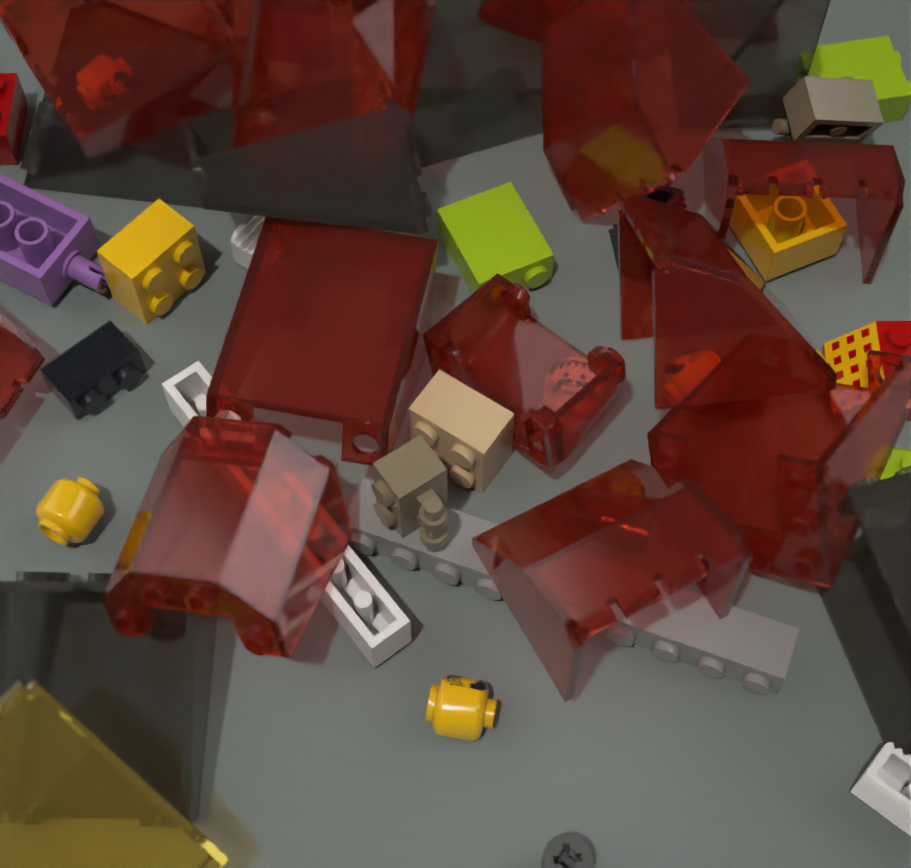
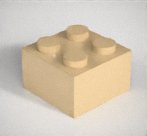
[408,369,514,494]

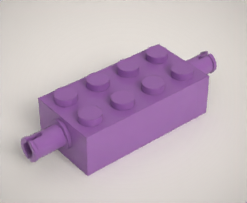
[0,174,109,306]

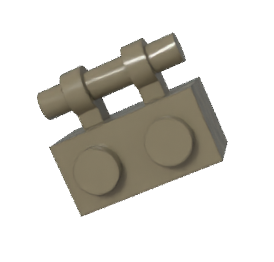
[772,75,884,143]
[371,434,448,552]

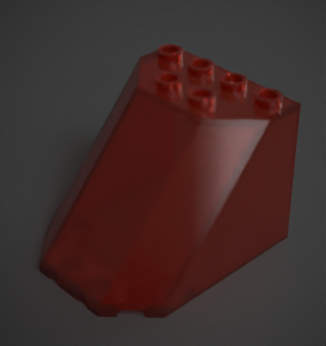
[232,0,436,200]

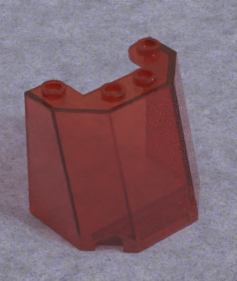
[102,416,353,658]

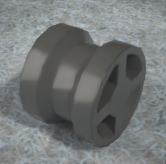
[541,833,593,868]

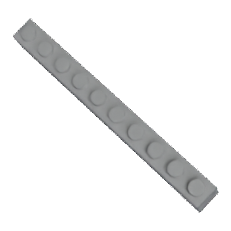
[341,477,800,695]

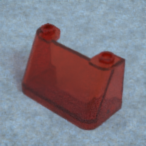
[423,273,626,473]

